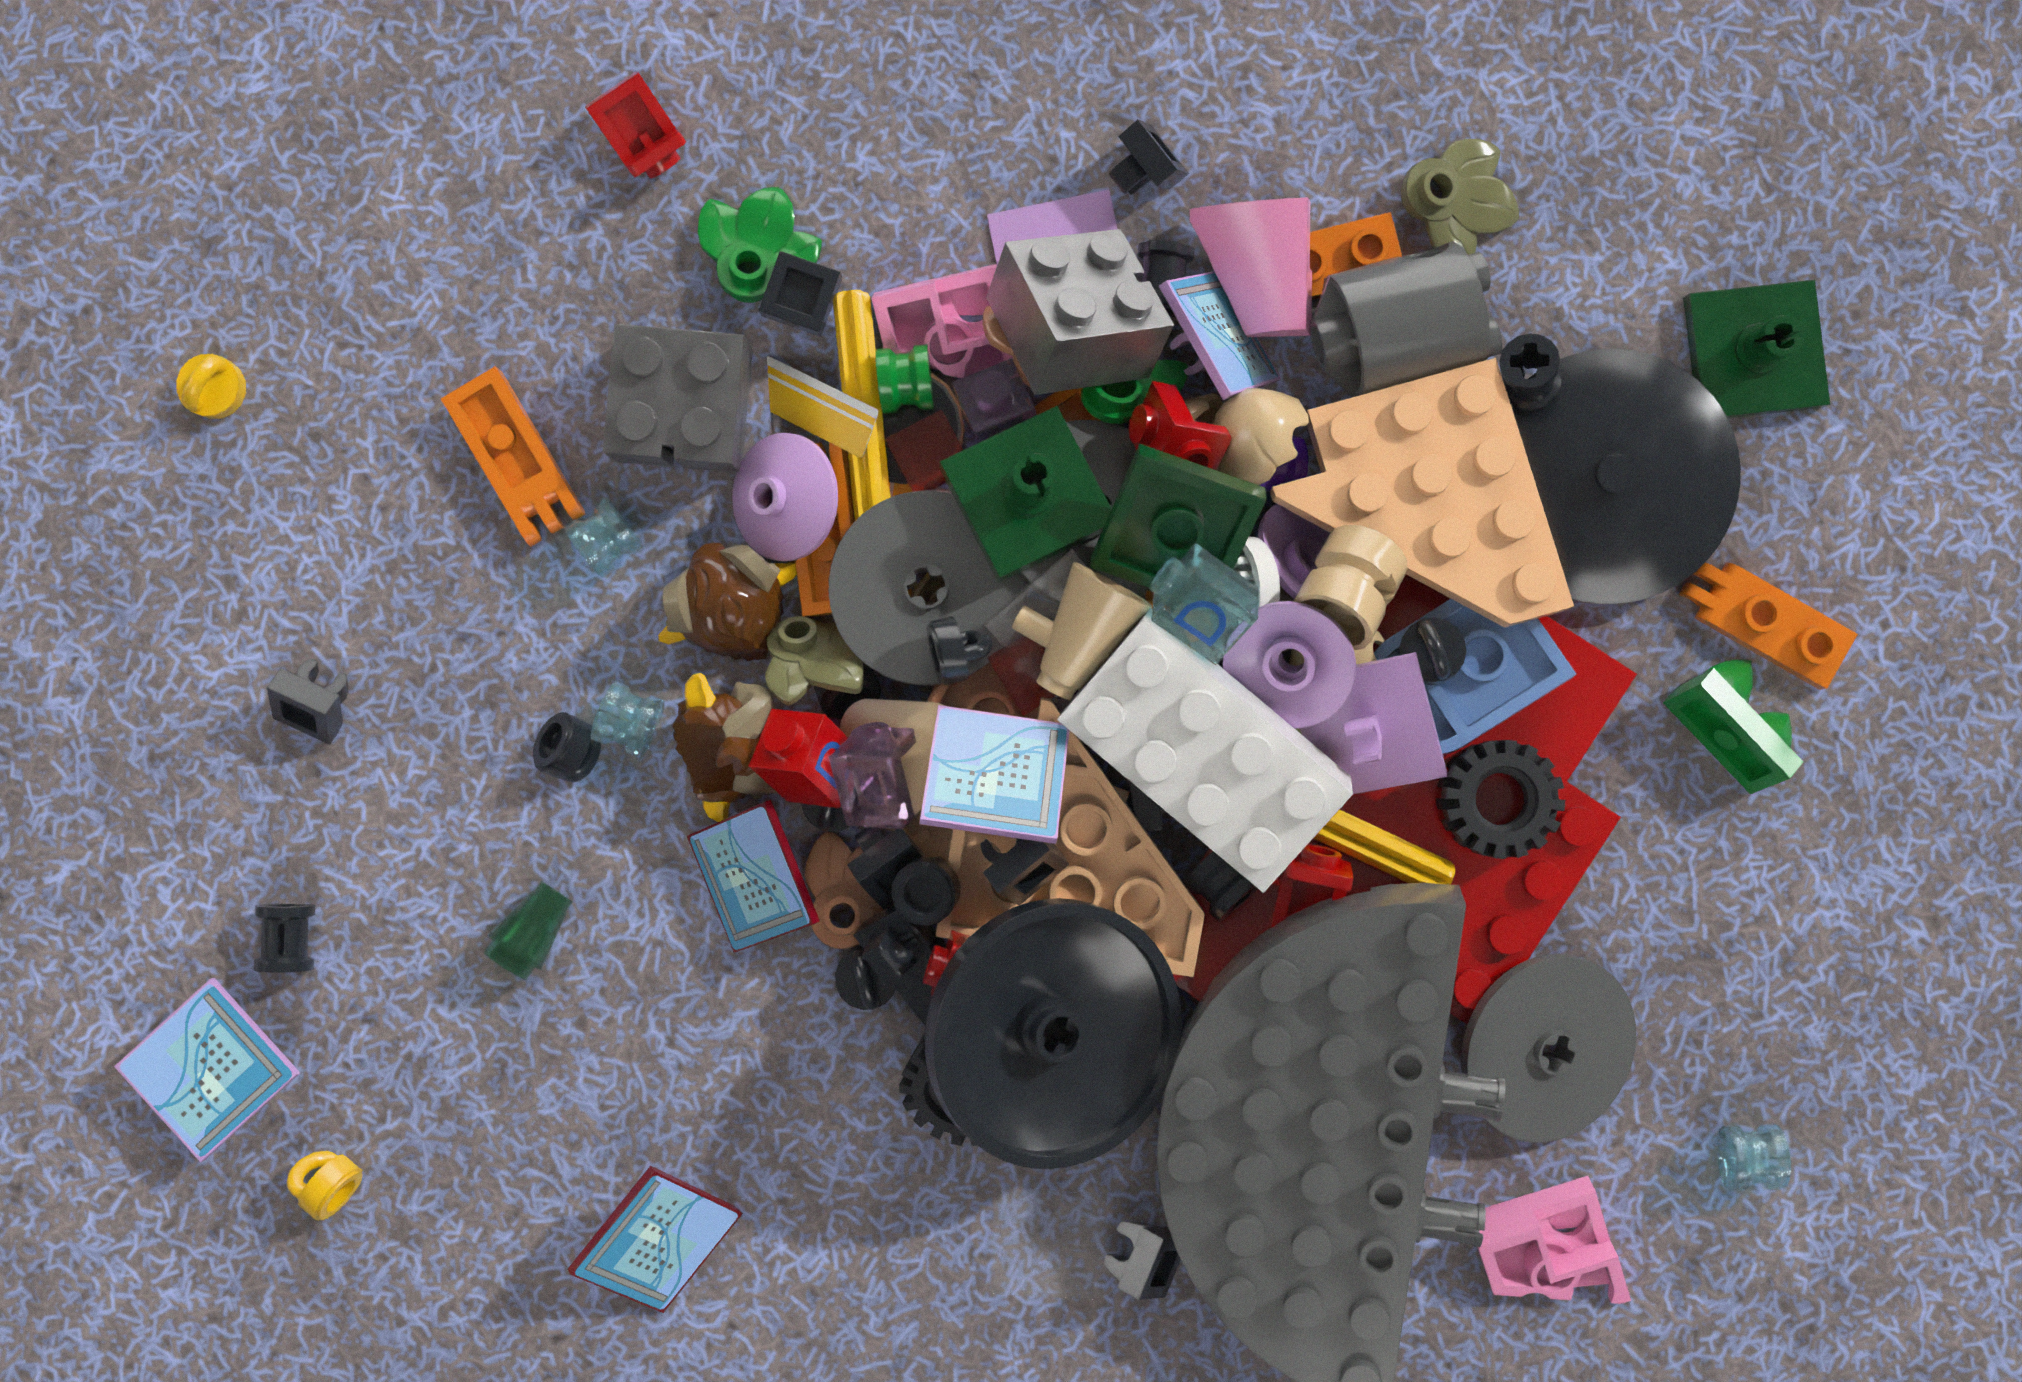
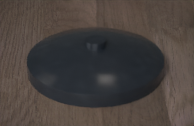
[1510,349,1741,604]
[925,898,1182,1169]

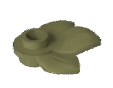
[1401,139,1519,255]
[765,616,864,706]

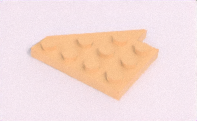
[1270,358,1574,628]
[936,697,1205,977]

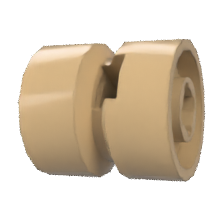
[1293,525,1408,651]

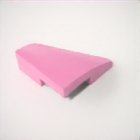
[1190,197,1312,337]
[871,264,1023,391]
[1477,1176,1631,1304]

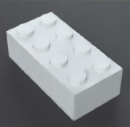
[1057,608,1353,893]

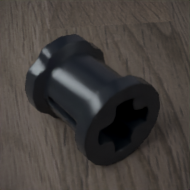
[1137,240,1195,317]
[1499,333,1562,413]
[254,903,316,973]

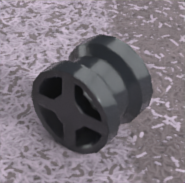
[1184,851,1258,922]

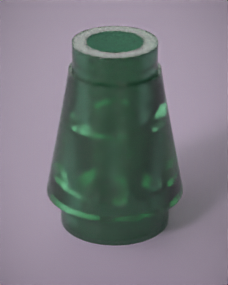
[483,881,573,980]

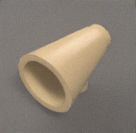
[1012,562,1152,700]

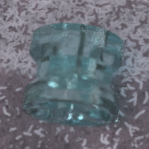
[564,497,645,578]
[591,681,665,759]
[1717,1124,1791,1192]

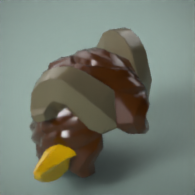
[658,543,797,661]
[672,673,777,822]

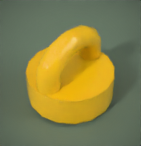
[176,354,246,419]
[286,1151,363,1221]

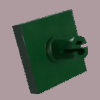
[1683,280,1830,418]
[939,406,1111,583]
[1091,444,1266,605]

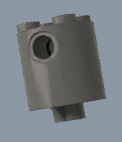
[1310,241,1502,397]

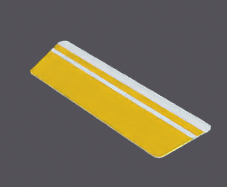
[767,356,878,458]

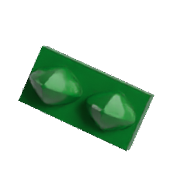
[1663,659,1803,794]

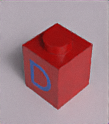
[749,709,861,808]

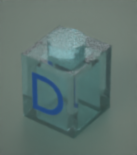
[1150,543,1258,665]

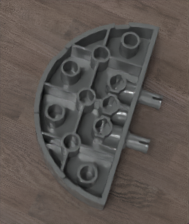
[1157,883,1506,1382]

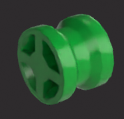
[875,344,934,414]

